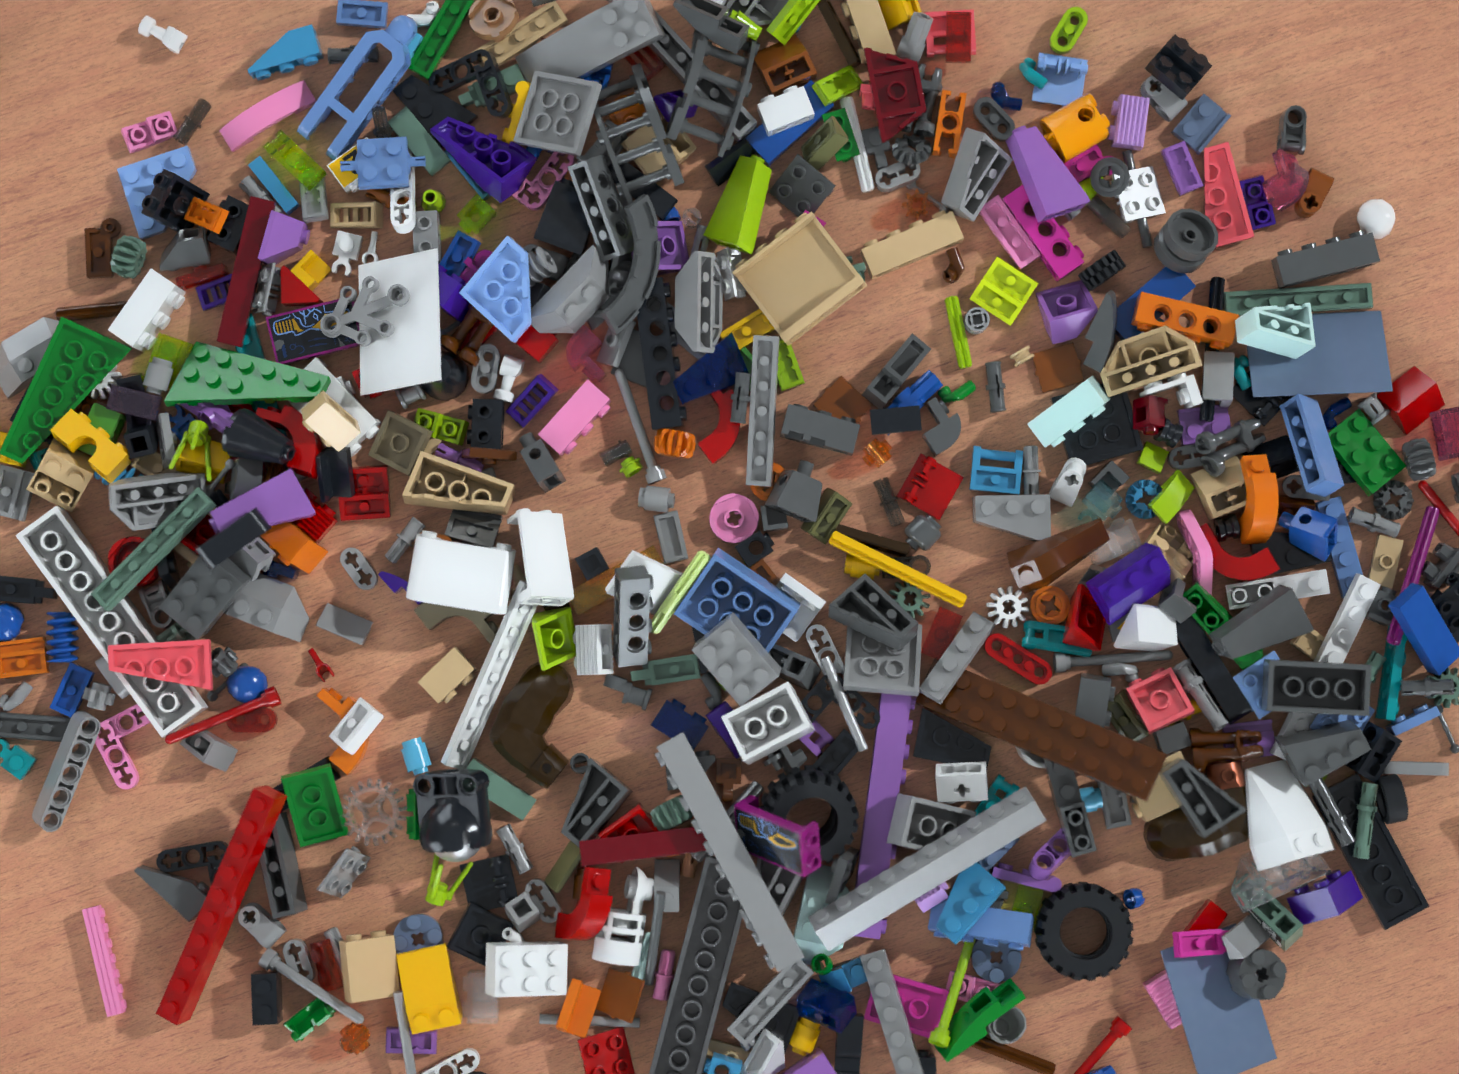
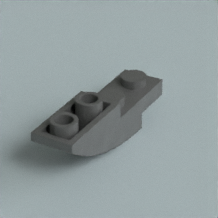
[1043,758,1097,857]

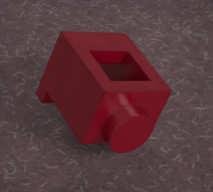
[1133,395,1168,435]

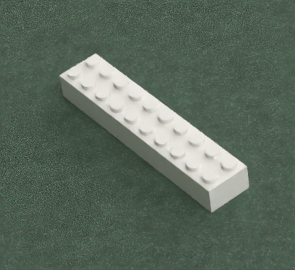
[15,506,208,738]

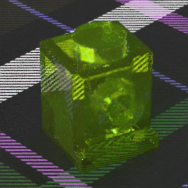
[457,194,497,235]

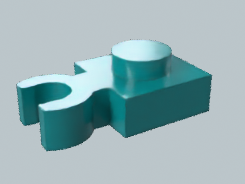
[0,738,37,780]

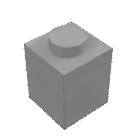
[504,891,540,933]

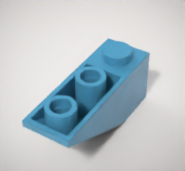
[248,24,324,80]

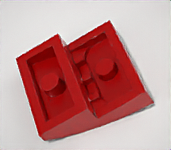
[338,465,391,521]

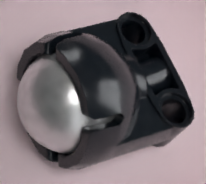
[413,769,493,862]

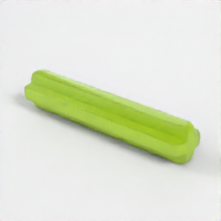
[945,296,972,369]

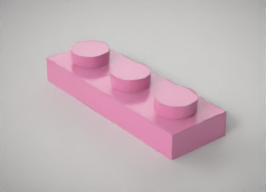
[979,195,1041,270]

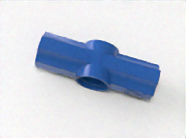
[887,370,943,436]

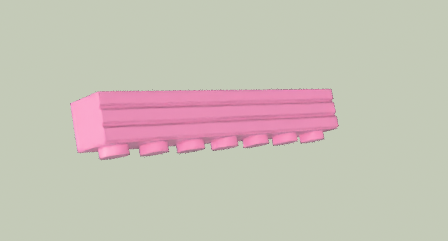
[82,905,127,1017]

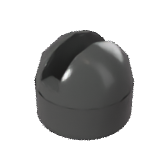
[570,753,589,774]

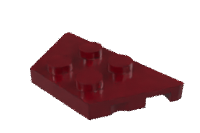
[864,47,926,143]

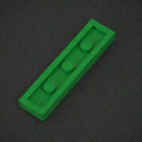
[408,0,476,81]

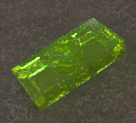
[1011,884,1044,928]

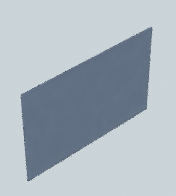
[1247,311,1393,397]
[1160,923,1277,1074]

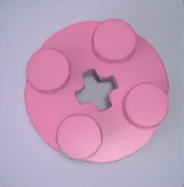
[709,493,759,543]

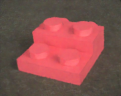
[1126,667,1195,734]

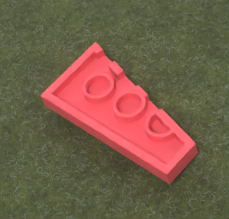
[1203,142,1254,248]
[108,639,213,690]

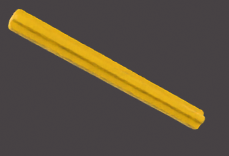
[829,531,967,608]

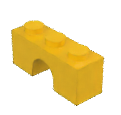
[50,409,131,484]

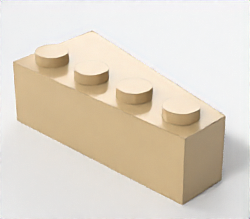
[402,451,516,515]

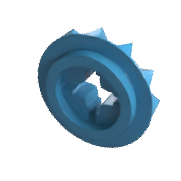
[1125,480,1162,519]

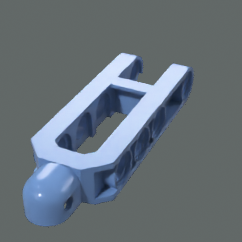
[297,15,417,160]

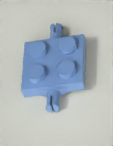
[340,137,426,190]

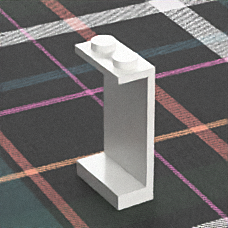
[288,357,382,457]
[507,508,574,606]

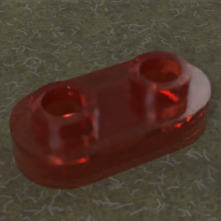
[226,707,278,732]

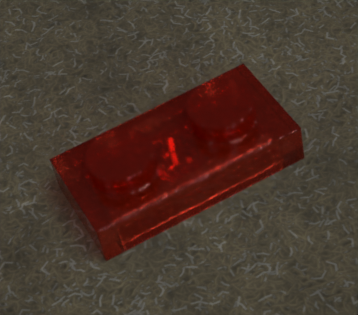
[310,939,343,991]

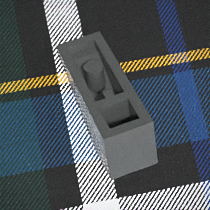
[769,644,821,691]
[134,865,210,922]

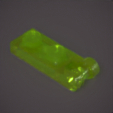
[263,130,327,191]

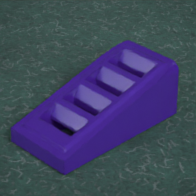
[195,274,232,311]
[505,374,558,428]

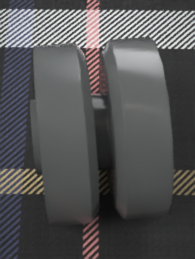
[1154,209,1218,274]

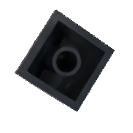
[534,178,591,255]

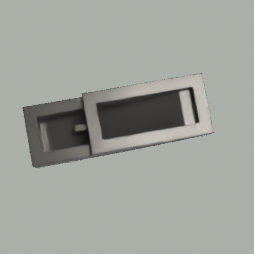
[673,0,750,54]
[1083,290,1117,373]
[862,333,931,409]

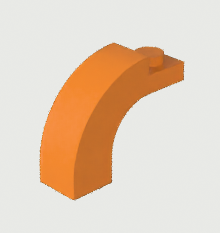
[1238,454,1279,545]
[316,687,369,775]

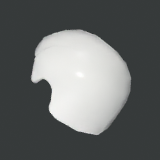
[1357,199,1395,239]

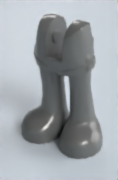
[901,63,943,137]
[1195,418,1266,477]

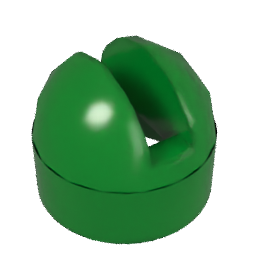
[811,953,833,975]

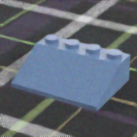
[674,547,801,653]

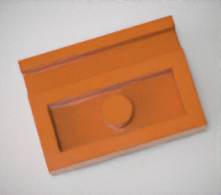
[0,637,50,679]

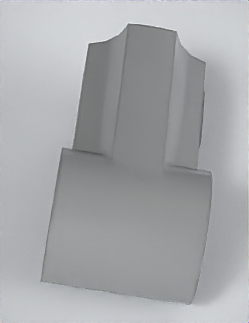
[896,11,934,64]

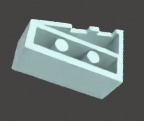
[1235,303,1316,359]
[1027,375,1111,448]

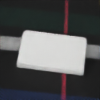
[329,697,384,755]

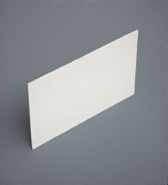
[358,248,441,396]

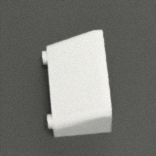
[406,530,516,614]

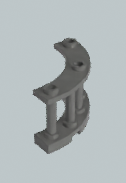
[666,29,760,157]
[594,63,685,204]
[587,194,661,335]

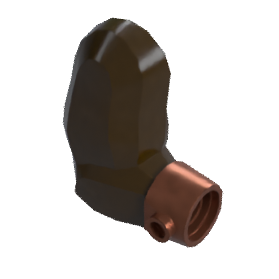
[1144,760,1249,861]

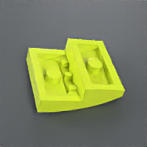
[970,256,1039,326]

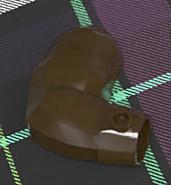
[489,661,574,789]

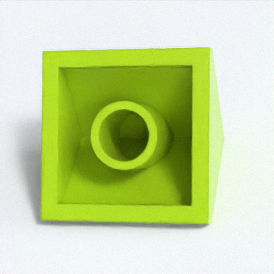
[532,607,576,671]

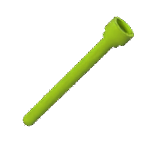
[928,939,976,1048]

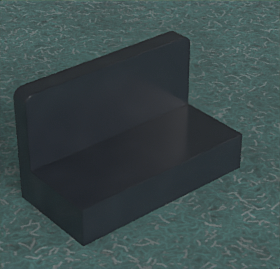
[1242,435,1299,479]
[315,446,355,503]

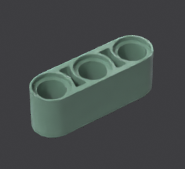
[387,106,451,176]

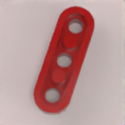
[984,633,1052,685]

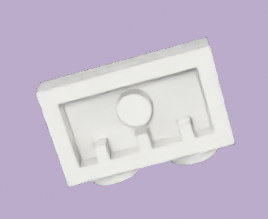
[1139,372,1203,409]
[776,573,826,642]

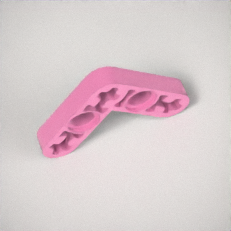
[511,152,575,211]
[1176,509,1213,595]
[95,704,151,789]

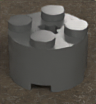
[1226,949,1287,1000]

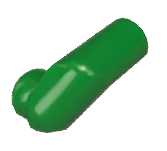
[938,380,976,403]

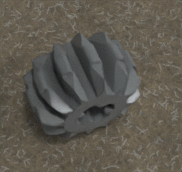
[1402,438,1437,481]

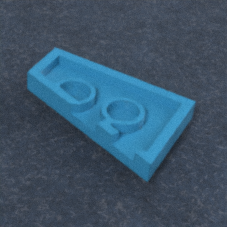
[936,863,1006,945]

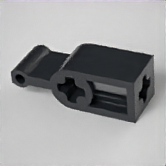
[834,1013,864,1074]

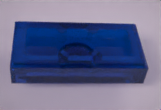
[263,561,300,579]

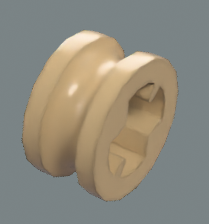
[1009,345,1035,367]

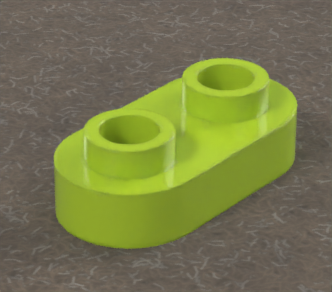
[1050,7,1088,54]

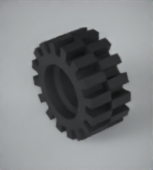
[1078,250,1126,292]

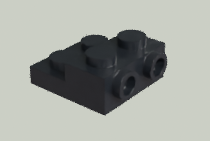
[1145,34,1212,100]
[141,169,210,232]

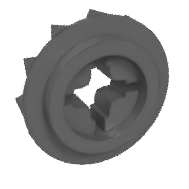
[892,133,932,165]
[1090,157,1131,198]
[1373,480,1414,520]

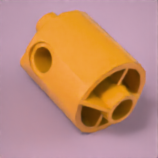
[1040,93,1110,163]

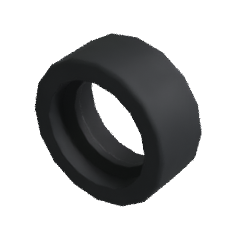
[1376,774,1408,824]

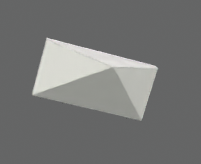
[740,1029,785,1074]

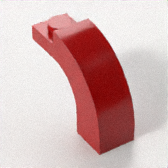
[698,374,740,465]
[256,404,323,480]
[1200,523,1281,580]
[555,867,613,941]

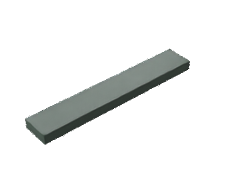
[1223,283,1373,317]
[91,487,216,612]

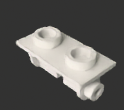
[716,247,747,301]

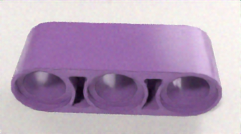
[1029,828,1071,880]

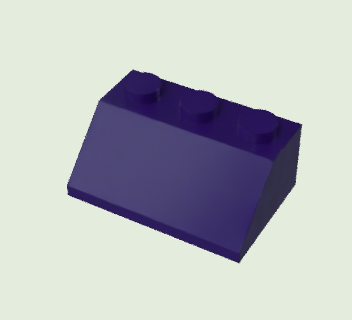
[1086,542,1170,625]

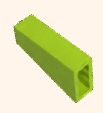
[703,155,772,255]

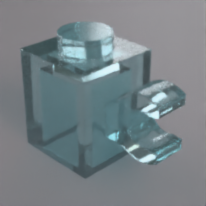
[1078,479,1123,521]

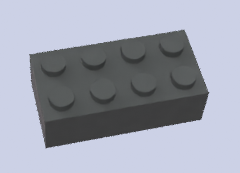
[1261,659,1371,716]

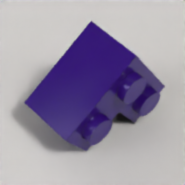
[438,264,470,323]
[1286,869,1363,925]

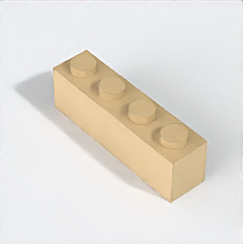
[841,0,896,68]
[860,210,964,280]

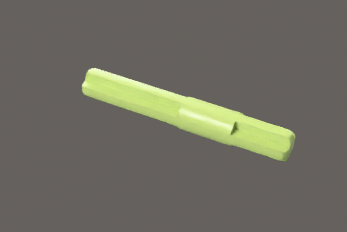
[651,550,711,634]

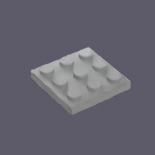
[513,71,602,157]
[843,624,922,696]

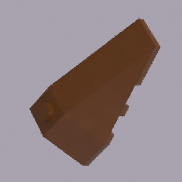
[1007,518,1110,594]

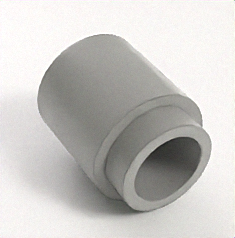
[142,357,173,395]
[638,486,675,513]

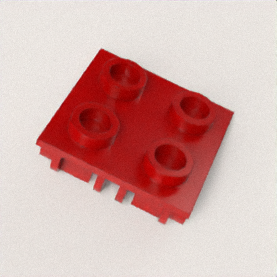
[897,453,964,521]
[578,1027,635,1074]

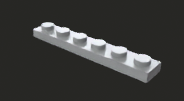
[746,335,780,487]
[860,949,924,1074]

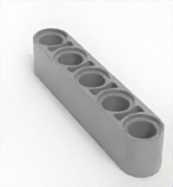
[32,711,101,832]

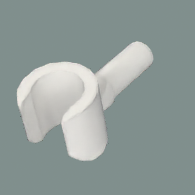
[362,231,379,264]

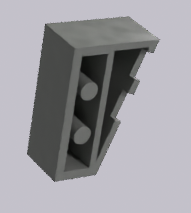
[780,404,860,456]

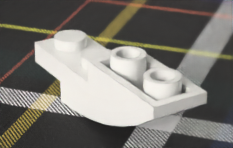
[1225,569,1330,610]

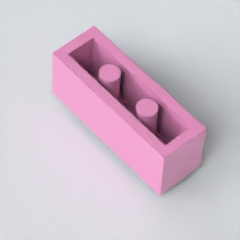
[538,380,611,456]

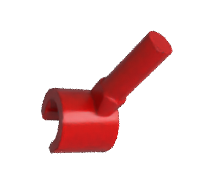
[308,648,334,682]

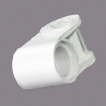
[1049,458,1087,507]

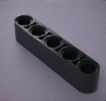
[1176,615,1252,725]

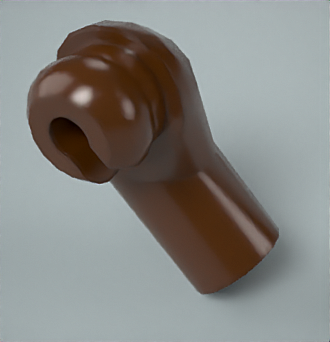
[942,247,965,284]

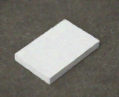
[605,550,683,615]

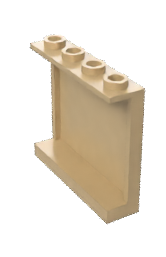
[732,211,868,346]

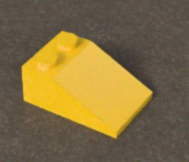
[396,943,463,1034]

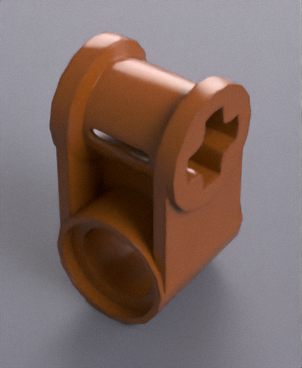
[1294,168,1334,218]

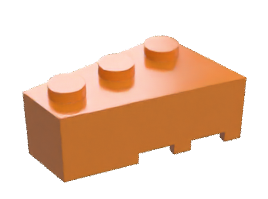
[260,522,328,574]

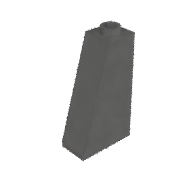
[1209,585,1314,659]

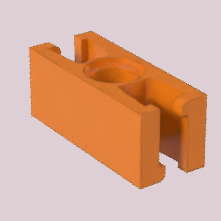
[931,90,967,159]

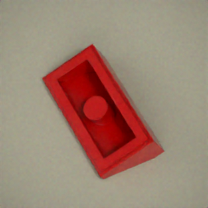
[1183,899,1228,931]

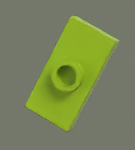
[811,65,864,107]
[777,339,805,392]

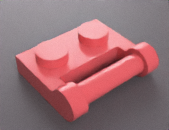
[924,9,976,58]

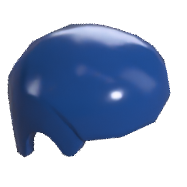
[0,603,24,642]
[226,666,268,703]

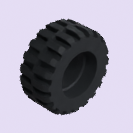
[759,765,859,863]
[1034,882,1133,981]

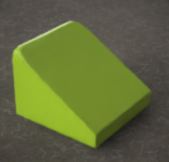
[1136,441,1169,474]

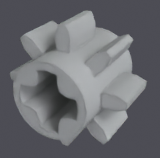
[82,682,116,711]

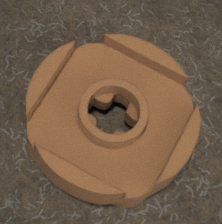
[468,0,519,42]

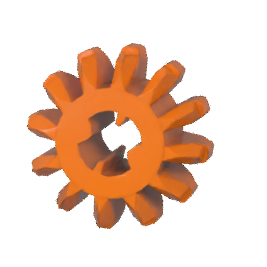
[654,429,696,459]

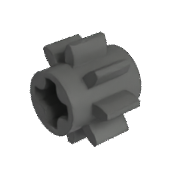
[211,647,238,678]

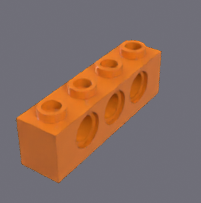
[1131,292,1239,350]

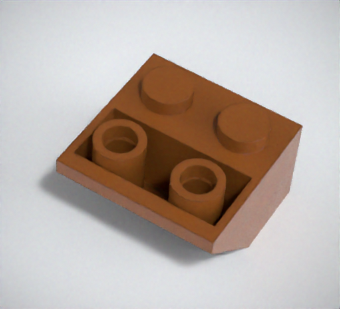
[754,34,817,97]

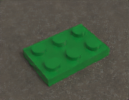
[1328,409,1406,497]
[281,763,349,847]

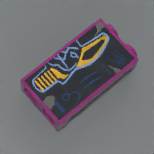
[265,296,360,366]
[734,795,821,877]

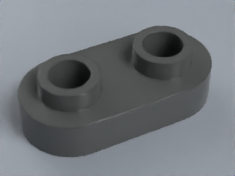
[973,97,1015,141]

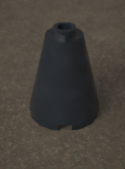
[421,351,469,401]
[222,408,295,464]

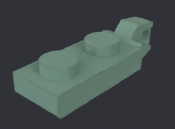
[458,64,525,108]
[630,654,701,686]

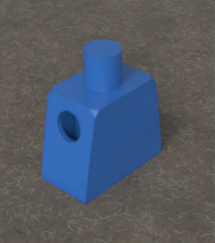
[1278,507,1338,562]

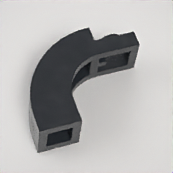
[116,373,158,459]

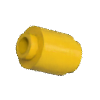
[844,554,880,580]
[789,1016,821,1056]

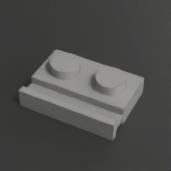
[0,464,34,522]

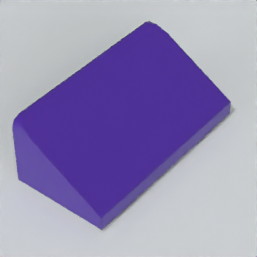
[653,89,698,122]

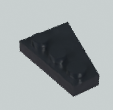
[1249,532,1332,575]

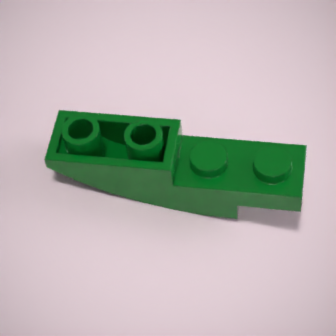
[1183,582,1263,670]
[934,978,1026,1063]

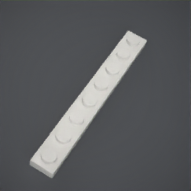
[1269,573,1381,761]
[441,580,538,769]

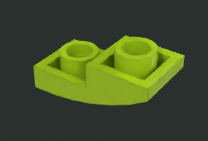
[414,408,469,446]
[1148,470,1195,524]

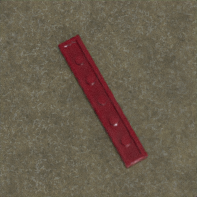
[217,196,276,347]
[579,827,707,867]

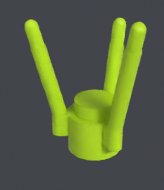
[168,420,211,482]
[425,854,473,906]

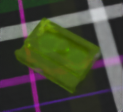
[143,333,194,389]

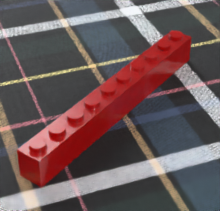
[156,785,287,1026]

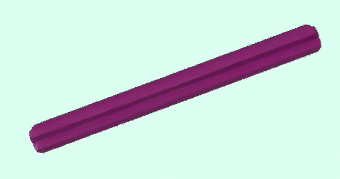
[1386,506,1440,645]

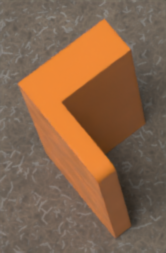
[556,978,601,1038]

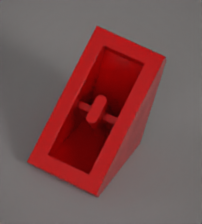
[281,265,323,307]

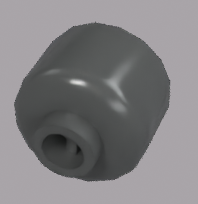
[904,514,941,551]

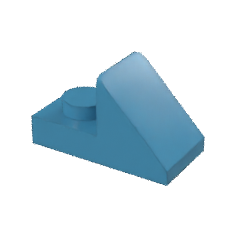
[818,954,867,998]

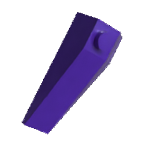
[430,117,536,203]

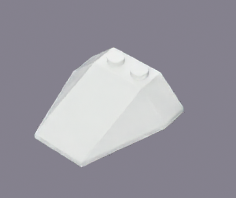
[1244,760,1336,871]

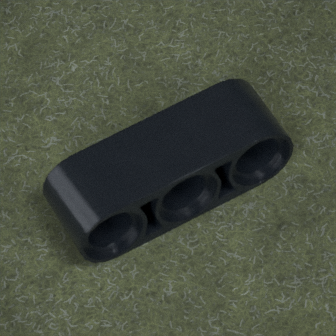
[195,507,271,570]

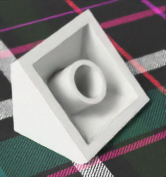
[1113,604,1178,652]

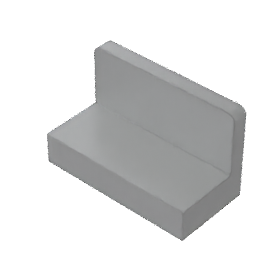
[1202,351,1235,408]

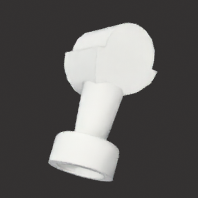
[138,16,188,54]
[493,354,525,403]

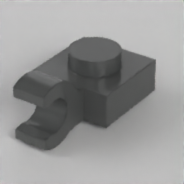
[861,126,891,171]

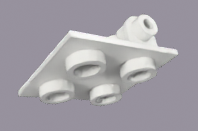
[1110,166,1166,224]

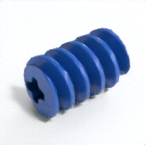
[46,612,79,662]

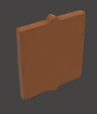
[1032,342,1084,393]
[813,376,872,423]
[596,967,645,1023]

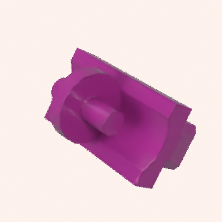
[459,250,493,283]

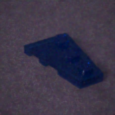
[673,333,749,405]

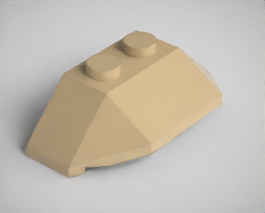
[1100,325,1203,397]

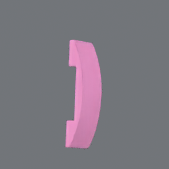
[219,80,316,152]

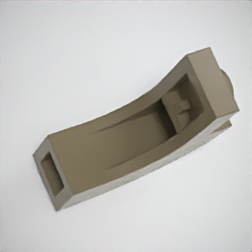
[414,602,499,645]

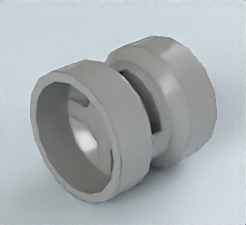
[963,307,990,335]

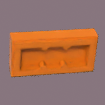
[184,197,229,234]

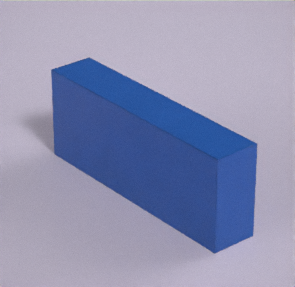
[746,80,834,167]
[1116,267,1196,340]
[1388,583,1459,676]

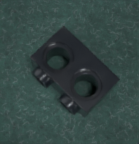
[1345,722,1402,784]

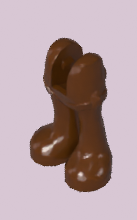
[440,303,495,367]
[1190,728,1264,773]

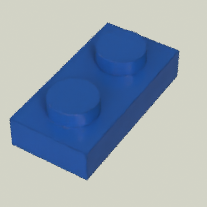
[440,230,481,277]
[49,662,95,718]

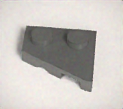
[825,847,860,904]

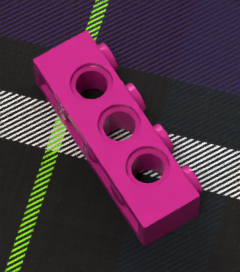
[1002,184,1084,282]

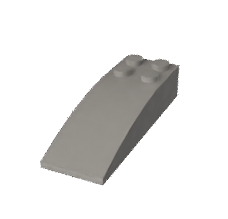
[515,0,666,83]

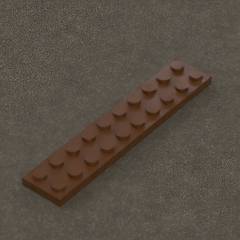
[916,657,1167,802]

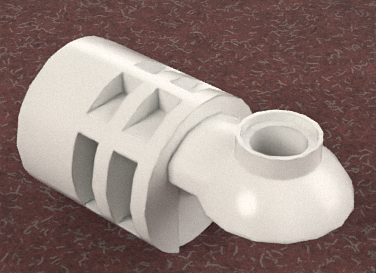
[592,867,654,966]

